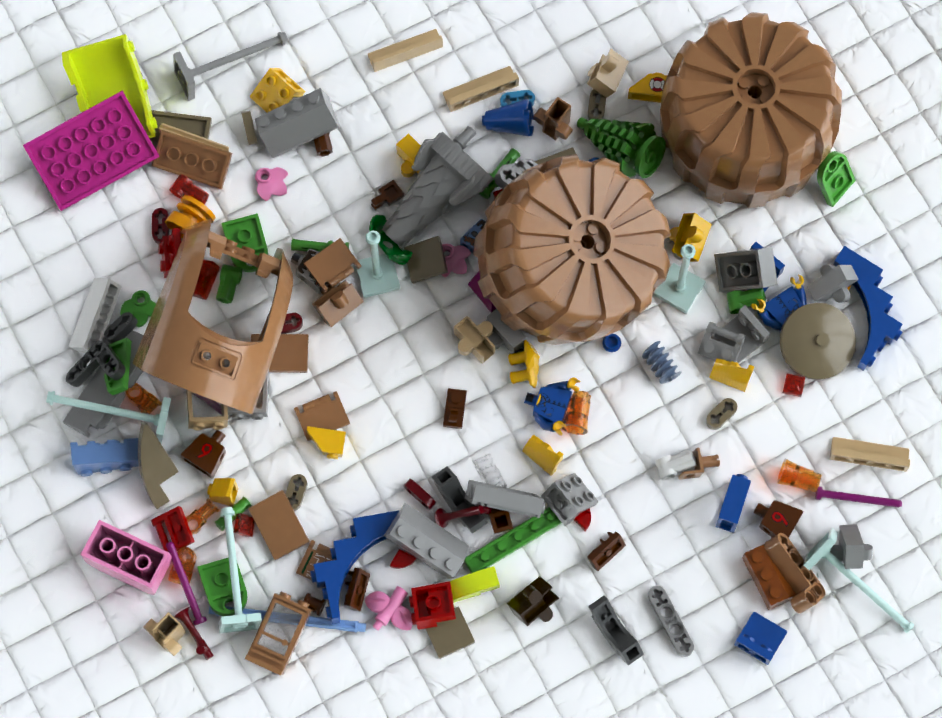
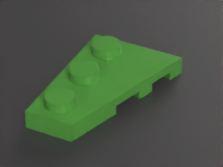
[104,338,132,395]

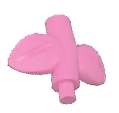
[364,586,413,631]

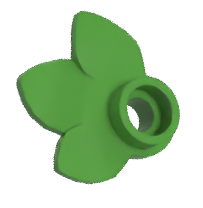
[120,290,156,328]

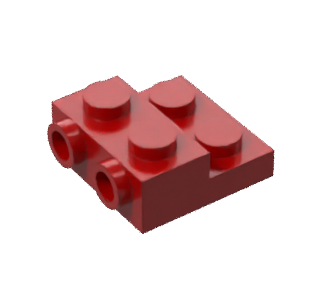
[158,228,181,278]
[409,581,456,630]

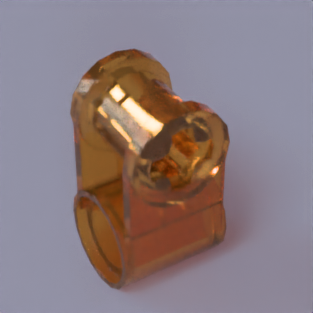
[125,383,162,414]
[168,547,197,585]

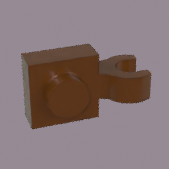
[371,180,405,211]

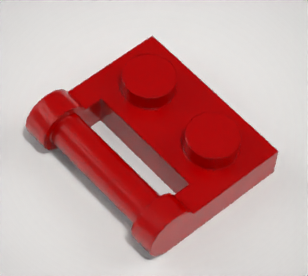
[151,506,195,552]

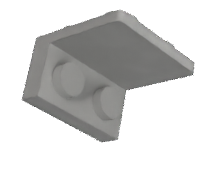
[715,305,770,363]
[541,473,598,526]

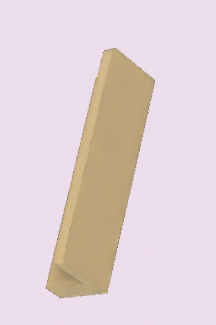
[368,29,443,72]
[443,66,519,112]
[829,437,911,472]

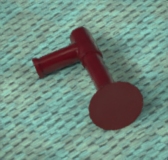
[435,505,491,528]
[174,607,214,660]

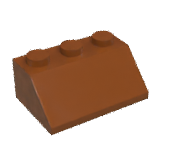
[742,544,796,611]

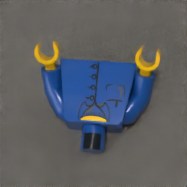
[751,274,807,331]
[524,377,581,436]

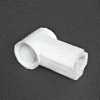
[655,450,697,480]

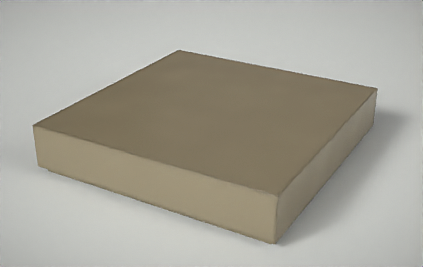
[404,236,448,284]
[426,606,475,659]

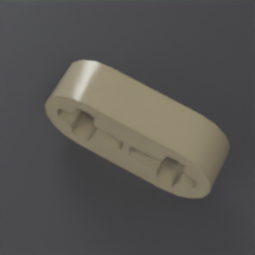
[587,89,606,120]
[241,111,258,145]
[706,398,738,430]
[285,474,308,511]

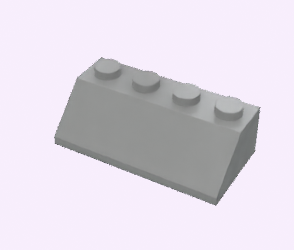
[254,88,339,158]
[384,503,469,579]

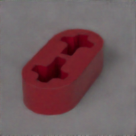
[152,208,170,244]
[281,312,303,334]
[403,478,436,510]

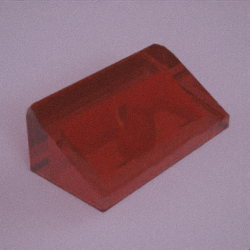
[193,260,220,300]

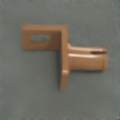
[678,448,720,480]

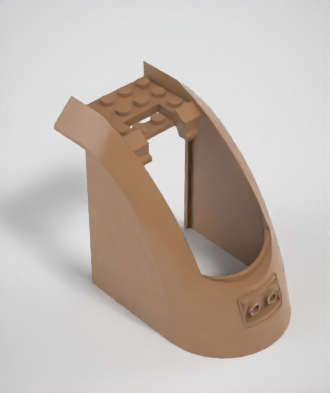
[132,219,293,414]

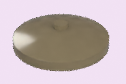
[779,303,856,380]

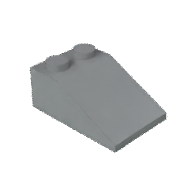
[714,247,778,292]

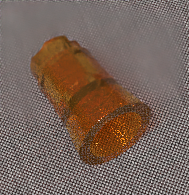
[562,391,591,435]
[777,458,822,492]

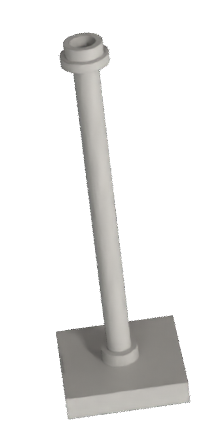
[173,32,288,101]

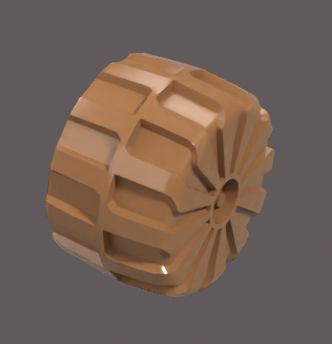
[660,12,842,208]
[473,154,671,345]

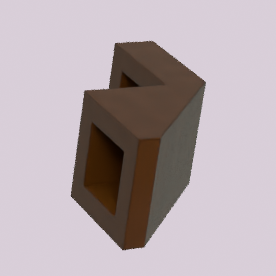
[488,508,513,534]

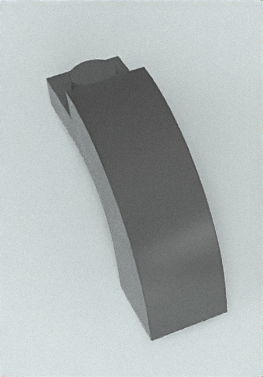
[432,466,488,534]
[588,595,644,666]

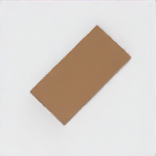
[151,130,233,189]

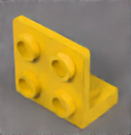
[250,68,306,113]

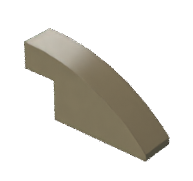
[138,421,179,509]

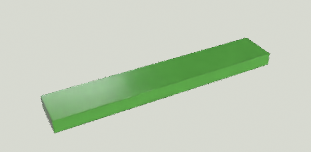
[464,507,562,573]

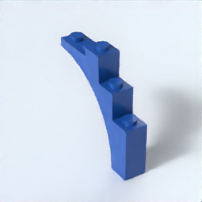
[833,246,903,371]
[310,510,399,624]

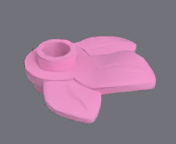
[255,167,288,201]
[442,244,471,278]

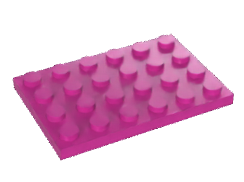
[23,90,160,211]

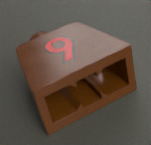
[181,430,226,479]
[753,500,804,538]

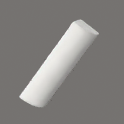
[69,278,122,353]

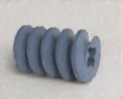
[642,341,682,384]

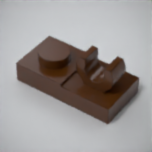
[443,388,467,429]
[587,531,626,571]
[344,568,370,612]

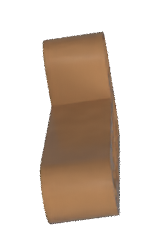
[764,533,825,614]

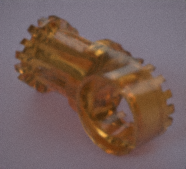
[186,498,219,535]

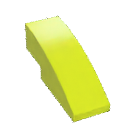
[450,566,500,602]

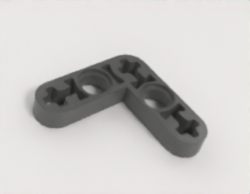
[65,340,126,387]

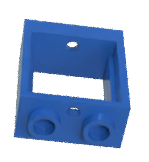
[715,474,751,533]

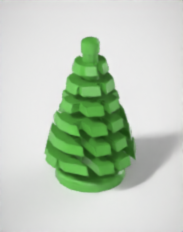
[577,117,666,178]

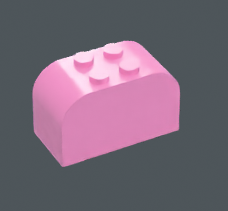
[80,520,172,595]

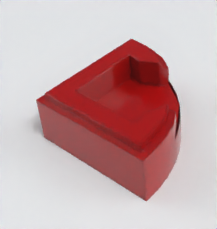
[574,508,591,532]
[389,549,416,569]

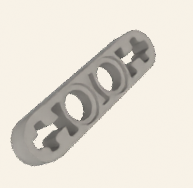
[648,586,694,657]

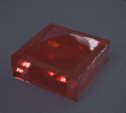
[782,373,805,397]
[234,513,255,537]

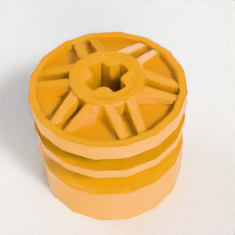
[165,195,216,239]

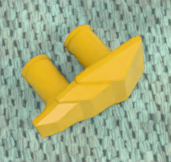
[508,340,540,388]

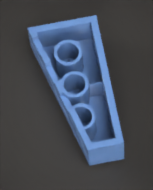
[70,438,139,477]

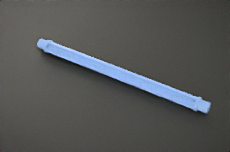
[209,606,366,633]

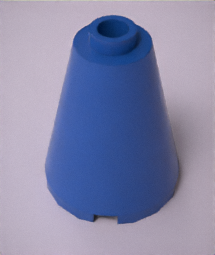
[482,99,534,137]

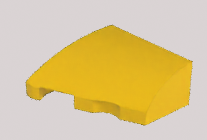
[709,358,754,392]
[522,435,564,476]

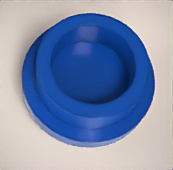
[602,333,621,353]

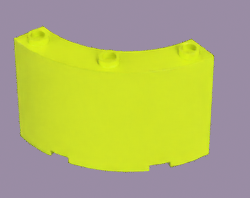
[62,34,158,138]

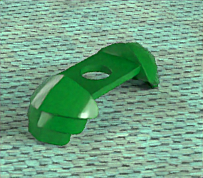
[369,215,413,265]

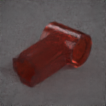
[169,174,209,205]

